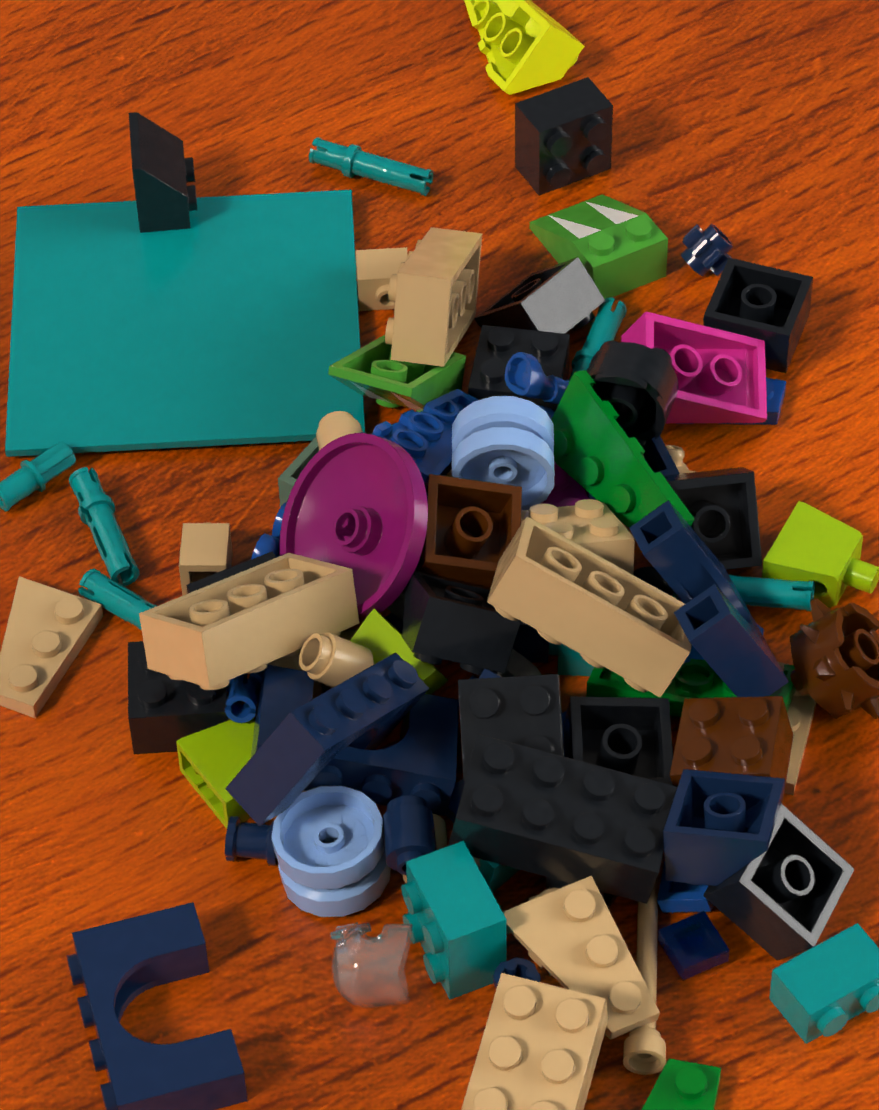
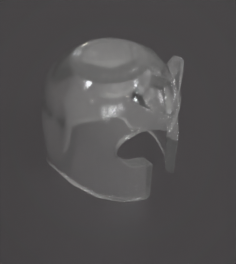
[330,923,412,1009]

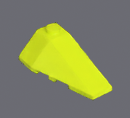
[464,0,584,95]

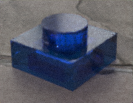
[658,911,729,980]

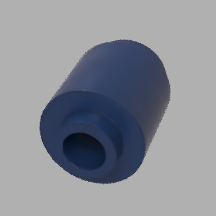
[383,795,437,876]

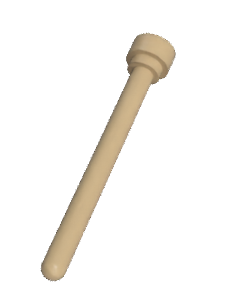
[623,874,666,1075]

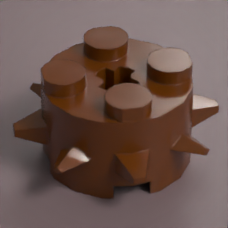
[790,598,879,719]

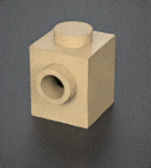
[356,247,408,311]

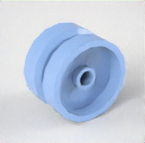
[452,396,555,511]
[271,786,391,917]

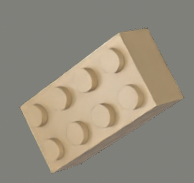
[385,227,482,367]
[487,516,692,698]
[139,553,359,690]
[461,973,608,1110]

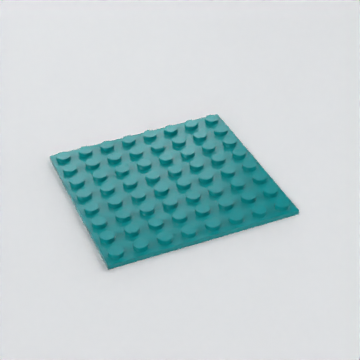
[5,190,365,457]

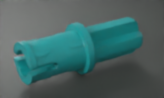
[0,442,76,512]

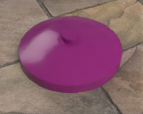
[280,433,428,623]

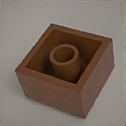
[415,474,522,588]
[670,696,794,804]

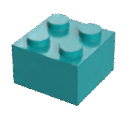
[401,841,507,1000]

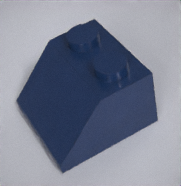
[663,769,785,886]

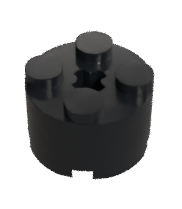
[587,341,678,447]

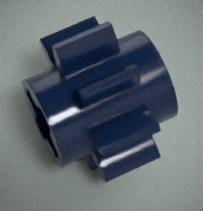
[681,224,734,277]

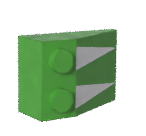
[529,194,668,299]
[328,335,467,412]

